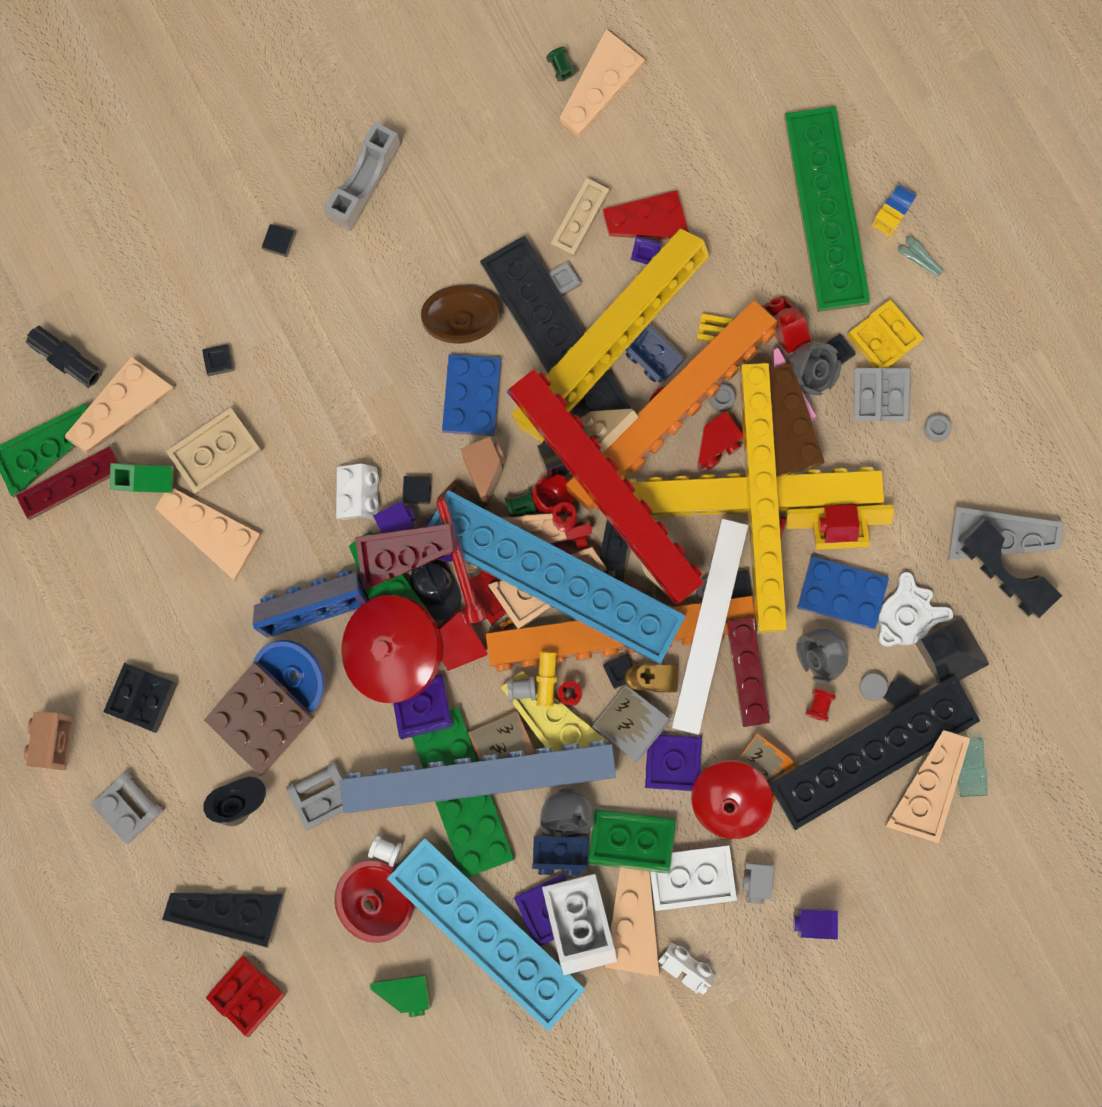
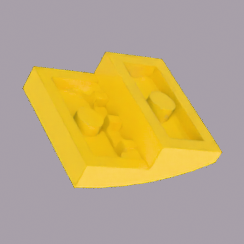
[847,299,924,368]

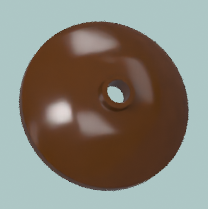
[421,285,499,344]

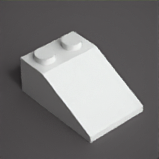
[542,874,617,975]

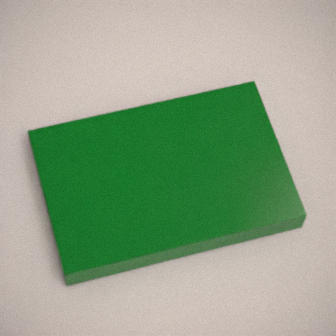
[588,809,676,874]

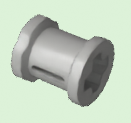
[507,676,536,702]

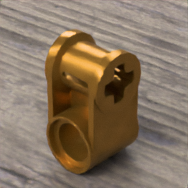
[625,664,678,693]

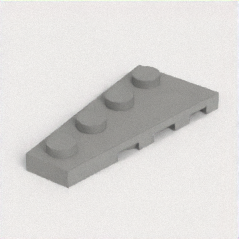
[947,507,1064,560]

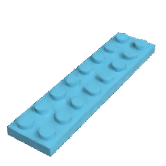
[387,838,585,1031]

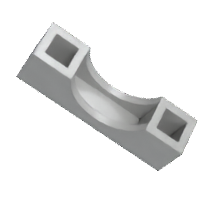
[324,122,400,231]

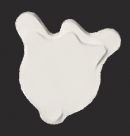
[878,572,953,647]

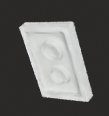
[650,846,737,911]

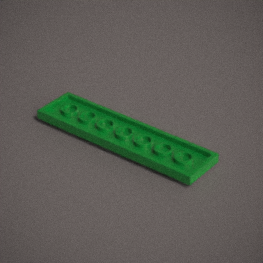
[784,106,870,312]

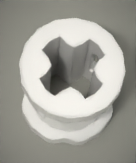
[368,834,402,867]

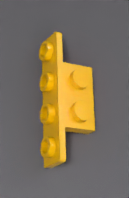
[786,504,894,550]

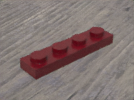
[16,446,119,520]
[726,616,770,727]

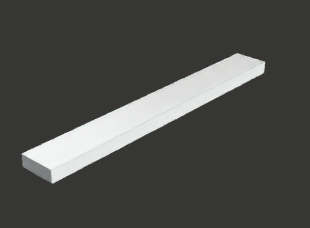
[672,519,748,735]

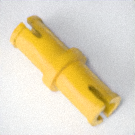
[536,651,557,707]

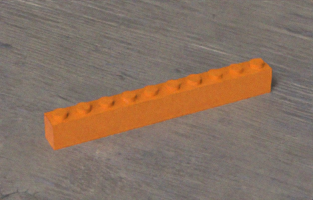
[566,300,777,513]
[486,596,756,672]

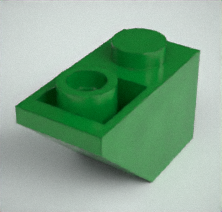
[110,462,174,493]

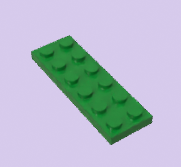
[412,707,514,878]

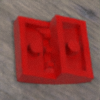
[205,956,286,1037]

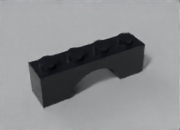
[959,518,1062,618]

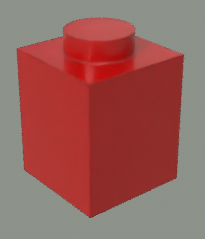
[818,504,860,543]

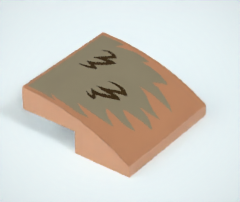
[468,711,536,761]

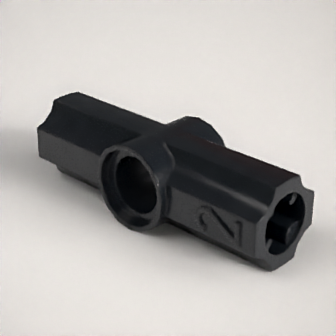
[25,325,102,388]

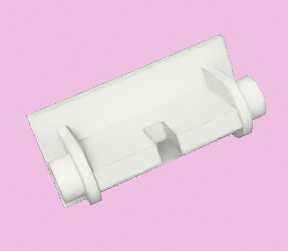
[658,942,716,995]

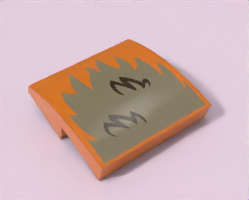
[738,733,797,804]

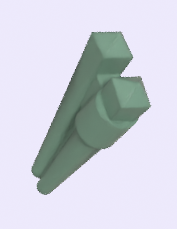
[898,237,943,277]

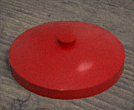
[341,595,442,703]

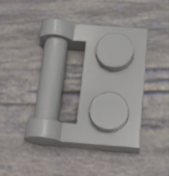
[286,762,343,830]
[91,771,163,844]

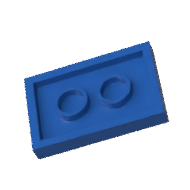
[442,354,501,437]
[797,556,889,630]

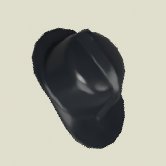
[410,559,461,620]
[203,777,266,827]

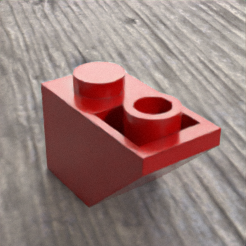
[761,296,811,354]
[697,411,743,471]

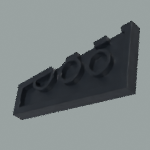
[162,893,284,948]

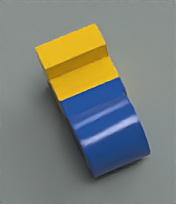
[871,184,917,238]

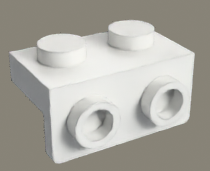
[336,463,379,520]

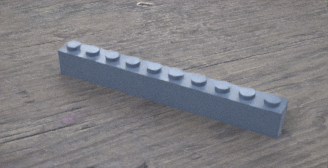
[340,740,616,813]

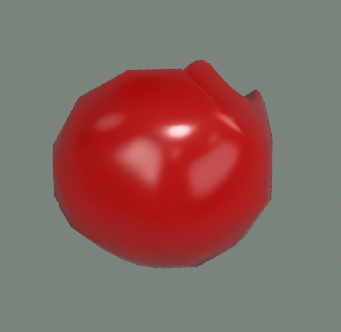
[532,474,575,514]

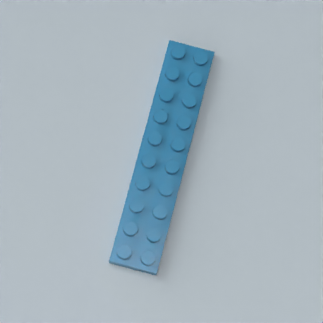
[428,490,686,664]

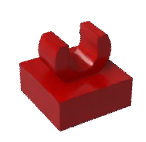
[565,519,593,550]

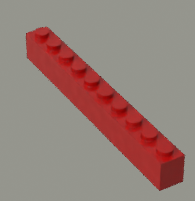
[507,369,704,604]

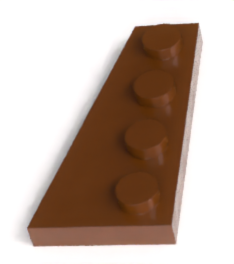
[769,362,825,478]

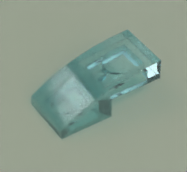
[958,737,988,797]

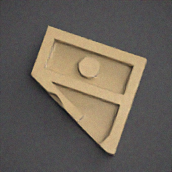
[580,409,638,453]

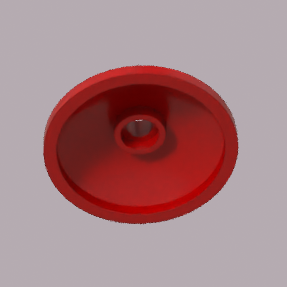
[691,760,773,839]
[334,861,414,943]

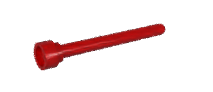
[436,498,487,625]

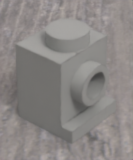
[743,863,774,904]

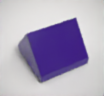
[630,236,661,265]

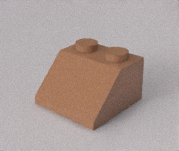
[460,437,505,507]
[24,712,73,770]

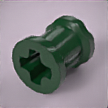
[546,47,577,82]
[504,490,536,518]

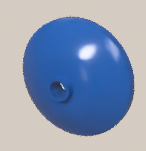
[253,640,325,713]

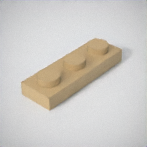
[550,178,609,258]

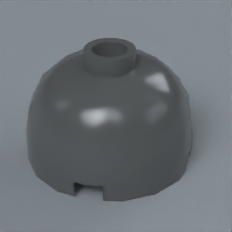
[789,341,841,395]
[796,629,848,684]
[540,789,595,837]

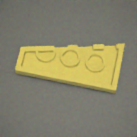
[501,671,608,752]

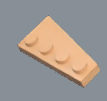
[65,357,174,454]
[155,488,261,581]

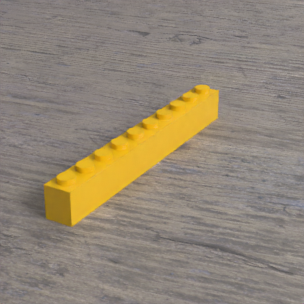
[511,229,710,443]
[739,363,787,635]
[627,467,884,518]

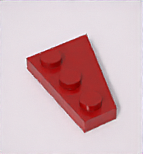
[602,190,689,240]

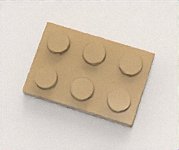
[166,407,261,496]

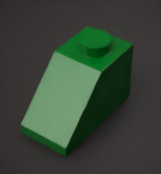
[370,974,431,1017]

